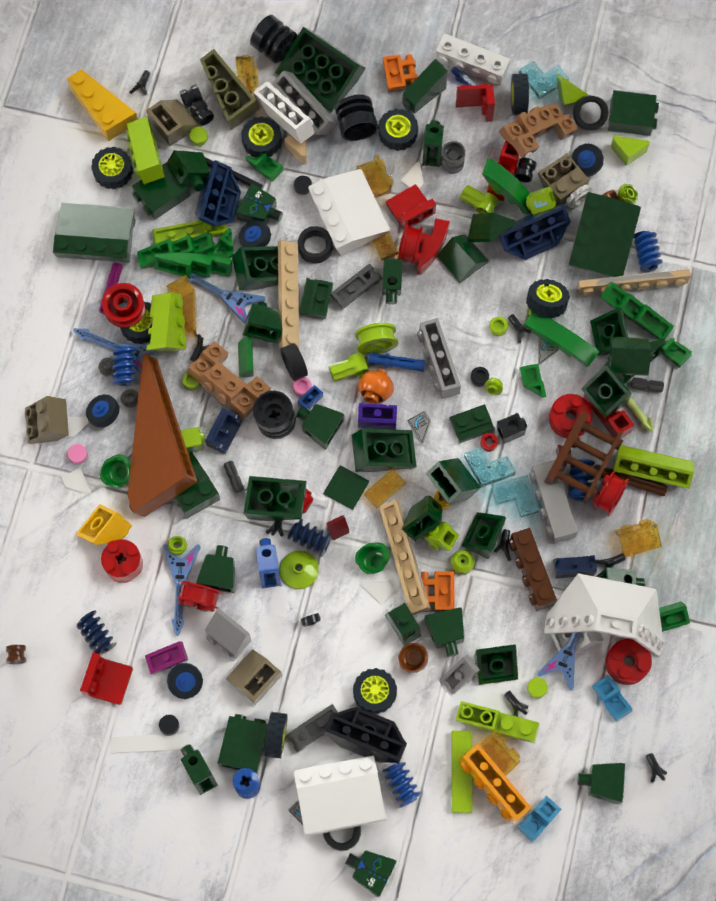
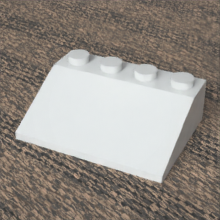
[308,169,391,256]
[294,756,386,836]

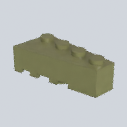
[200,49,260,130]

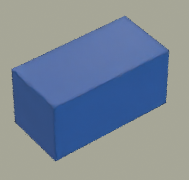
[298,385,323,411]

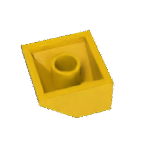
[76,504,132,545]

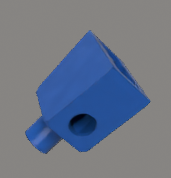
[256,538,281,588]

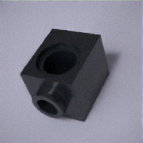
[496,413,527,444]

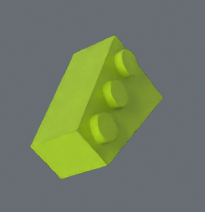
[147,292,187,353]

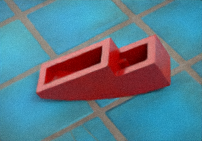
[417,218,450,275]

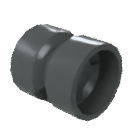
[441,141,466,174]

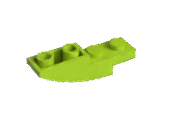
[455,701,540,744]

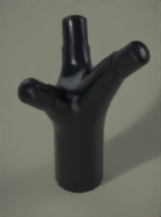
[129,70,151,95]
[508,314,531,344]
[190,334,210,362]
[266,520,284,537]
[494,529,511,561]
[594,553,626,569]
[504,691,528,717]
[646,753,667,783]

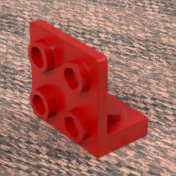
[455,84,495,122]
[386,184,436,230]
[80,652,133,705]

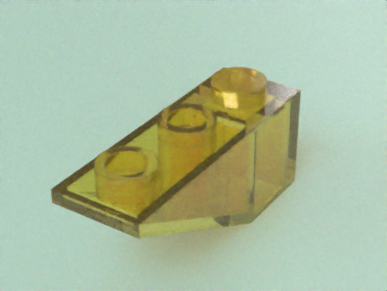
[166,275,197,337]

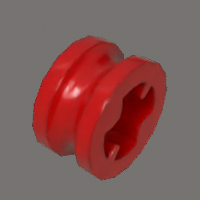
[480,433,498,452]

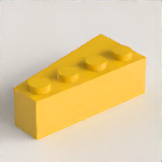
[66,69,138,141]

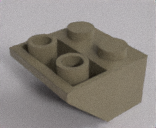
[146,99,199,146]
[538,154,589,206]
[25,396,69,444]
[226,649,282,705]

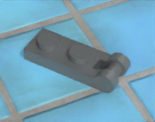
[331,264,383,309]
[286,704,338,753]

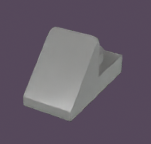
[440,655,480,695]

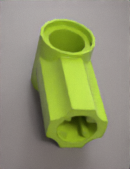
[460,185,499,214]
[329,353,369,382]

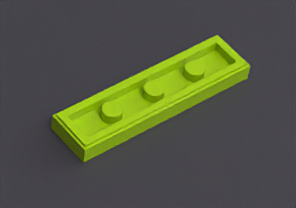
[152,220,227,244]
[451,731,472,813]

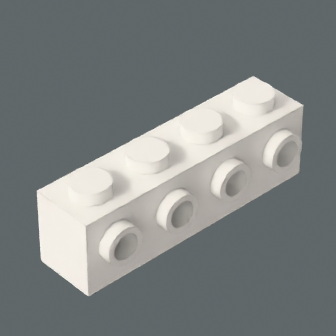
[435,33,510,85]
[253,82,315,144]

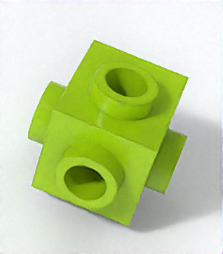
[424,521,459,551]

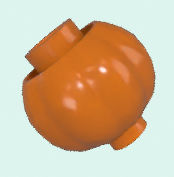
[358,369,394,404]

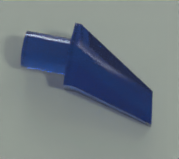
[451,66,476,86]

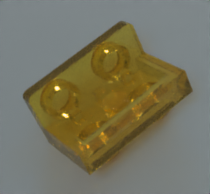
[236,55,259,94]
[357,154,394,198]
[615,519,662,557]
[479,731,521,776]

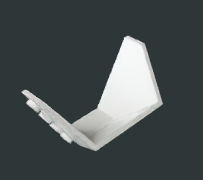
[544,573,664,656]

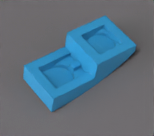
[592,675,632,722]
[517,795,562,842]

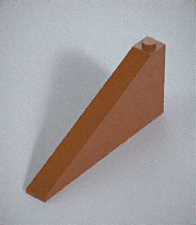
[128,353,197,517]

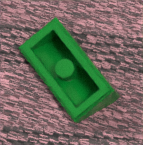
[238,336,254,377]
[659,602,690,632]

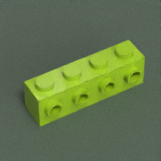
[126,116,165,184]
[613,445,694,489]

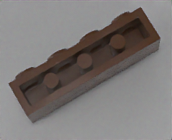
[508,528,557,611]

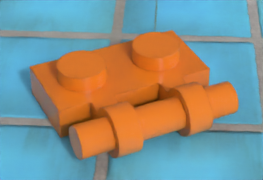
[382,54,418,92]
[421,571,454,612]

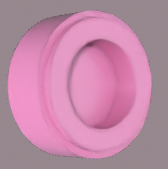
[293,377,312,397]
[68,444,88,464]

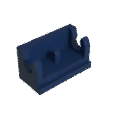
[205,408,243,454]
[553,555,597,579]

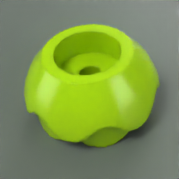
[618,183,638,204]
[450,550,475,574]

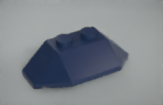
[195,160,241,227]
[499,204,571,260]

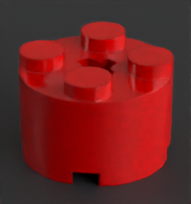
[101,539,143,583]

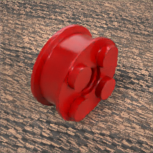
[397,223,425,267]
[102,283,145,328]
[549,394,593,438]
[592,471,629,517]
[176,581,223,612]
[605,638,652,685]

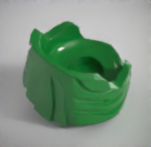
[100,454,131,488]
[355,542,391,574]

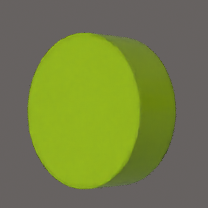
[190,127,208,146]
[489,317,508,336]
[182,372,201,391]
[527,677,548,698]

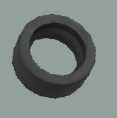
[573,95,609,130]
[298,226,333,264]
[280,343,308,381]
[323,826,361,851]

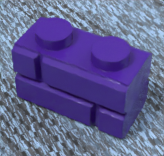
[358,403,397,430]

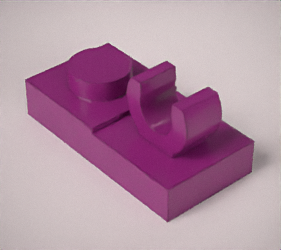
[145,641,188,675]

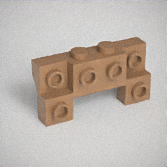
[499,103,578,158]
[187,341,271,420]

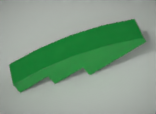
[482,158,531,214]
[137,232,215,269]
[154,253,232,278]
[600,282,674,340]
[523,312,599,367]

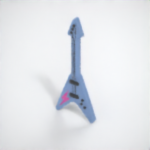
[184,273,265,324]
[73,328,156,373]
[163,544,201,636]
[537,632,581,691]

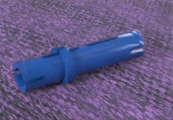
[367,352,425,372]

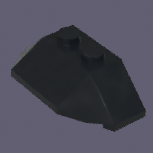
[324,707,407,763]

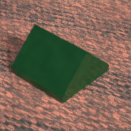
[467,213,517,243]
[437,234,489,283]
[590,307,628,356]
[610,337,652,376]
[581,364,632,418]
[462,512,506,559]
[474,644,518,685]

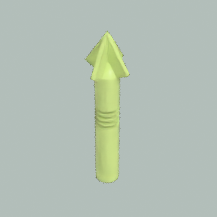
[627,397,654,432]

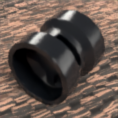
[179,84,203,108]
[190,100,214,126]
[515,157,537,183]

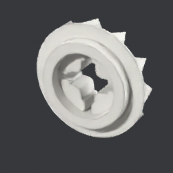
[566,185,592,208]

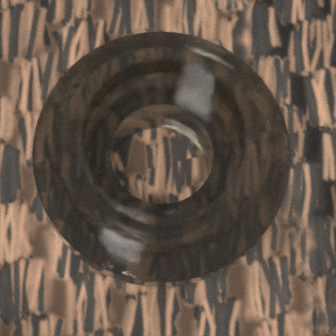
[98,358,117,376]
[120,389,139,408]

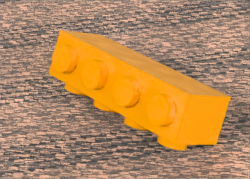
[458,744,532,823]

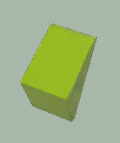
[556,74,588,105]
[611,135,650,166]

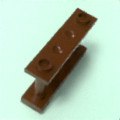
[544,411,623,503]

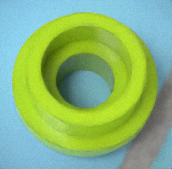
[484,378,503,395]
[167,536,187,555]

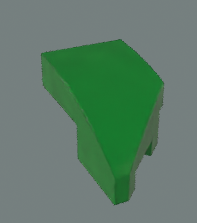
[245,153,284,182]
[207,228,233,259]
[653,338,692,368]
[519,364,546,398]

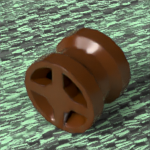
[6,644,26,664]

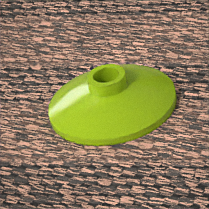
[280,551,319,589]

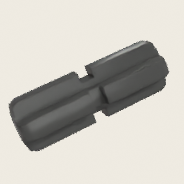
[631,377,664,393]
[224,461,244,493]

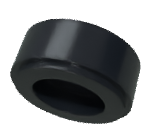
[294,175,312,195]
[470,367,490,387]
[300,613,321,627]
[159,715,180,736]

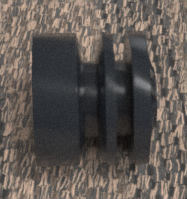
[250,15,297,64]
[335,95,378,141]
[253,390,296,439]

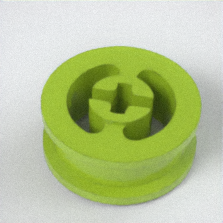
[355,323,399,355]

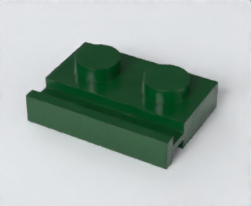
[299,278,333,319]
[449,404,495,444]

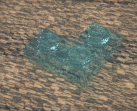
[519,61,569,99]
[464,447,516,488]
[490,475,540,518]

